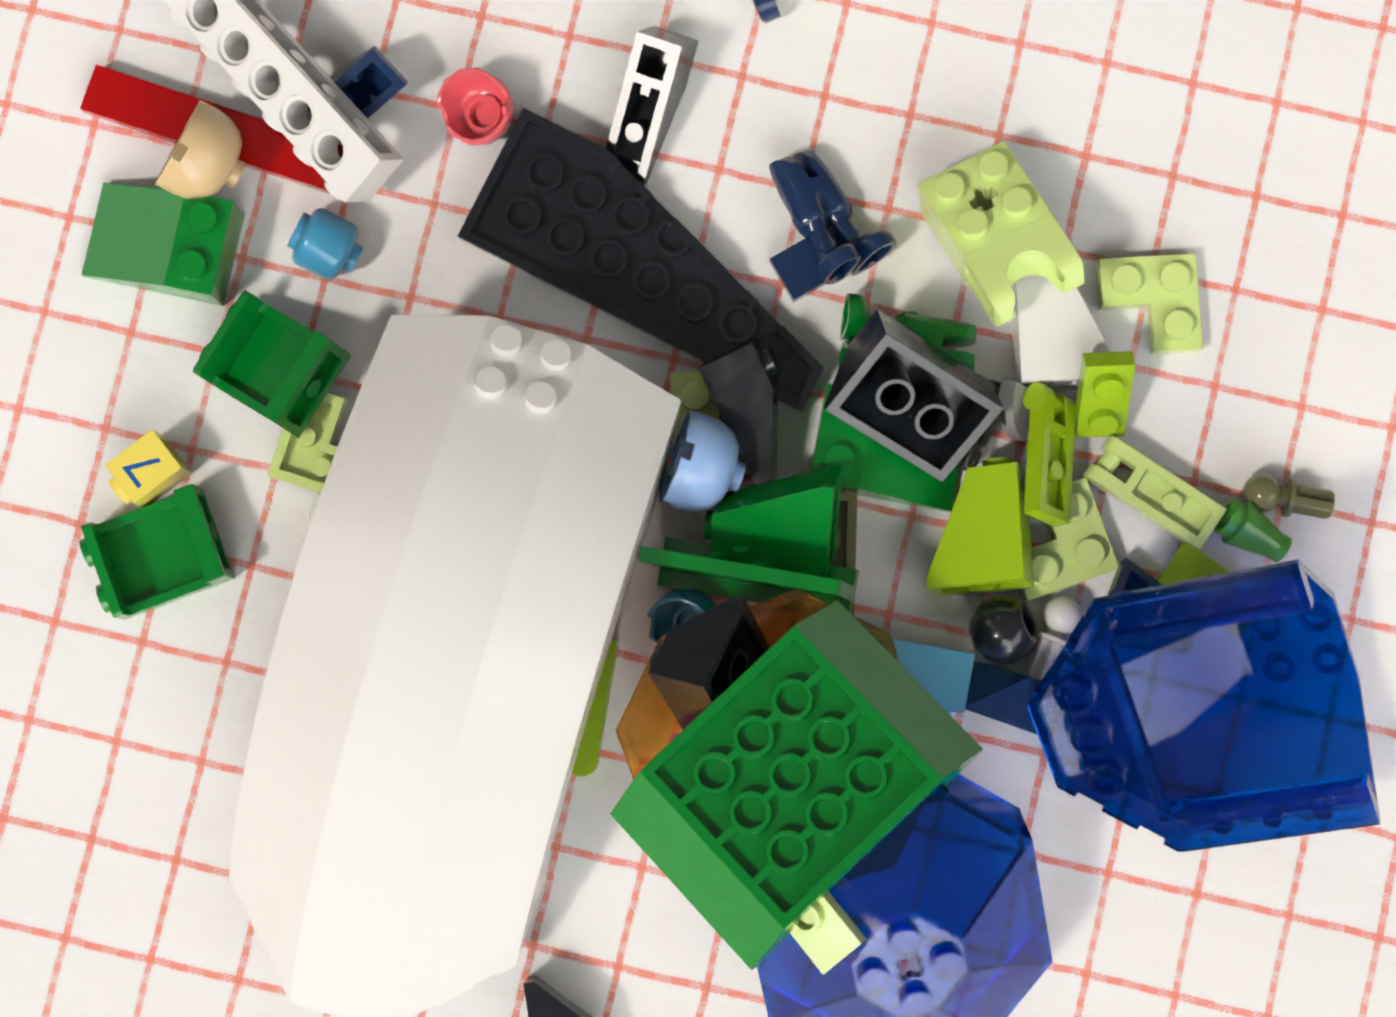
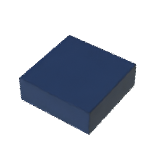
[769,238,825,303]

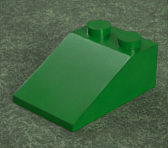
[81,183,245,306]
[810,383,960,512]

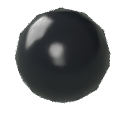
[969,596,1037,663]

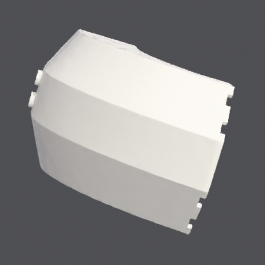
[229,315,681,1017]

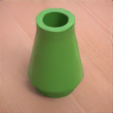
[1214,499,1292,563]

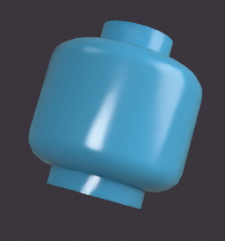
[287,208,363,280]

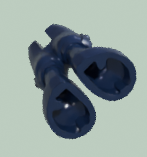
[769,148,897,284]

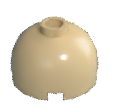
[155,100,246,199]

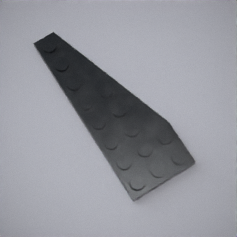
[457,108,824,412]

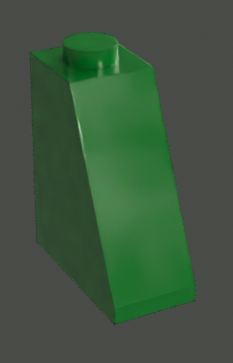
[703,465,843,577]

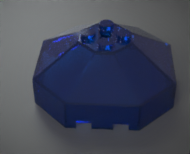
[757,774,1053,1017]

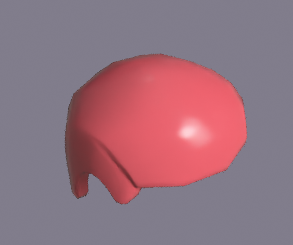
[436,68,514,146]

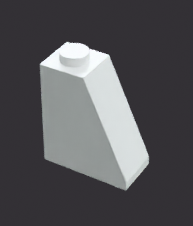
[1011,275,1111,388]

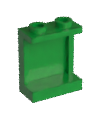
[193,290,352,438]
[79,484,235,620]

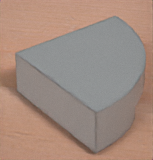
[998,379,1030,441]

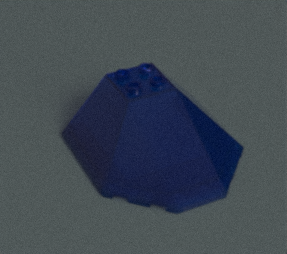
[1027,559,1381,852]

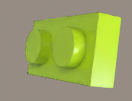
[1075,351,1136,438]

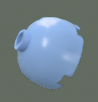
[659,410,746,512]

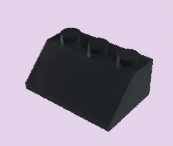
[824,309,1004,482]
[648,596,770,730]

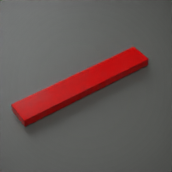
[80,64,343,194]

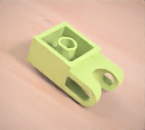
[917,141,1084,327]

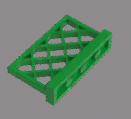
[638,537,859,614]

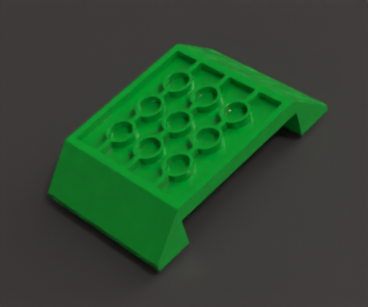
[610,600,983,970]

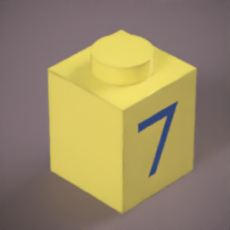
[105,429,192,507]

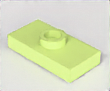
[788,891,867,975]

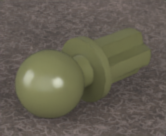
[1242,474,1335,519]

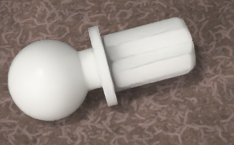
[1026,596,1083,685]

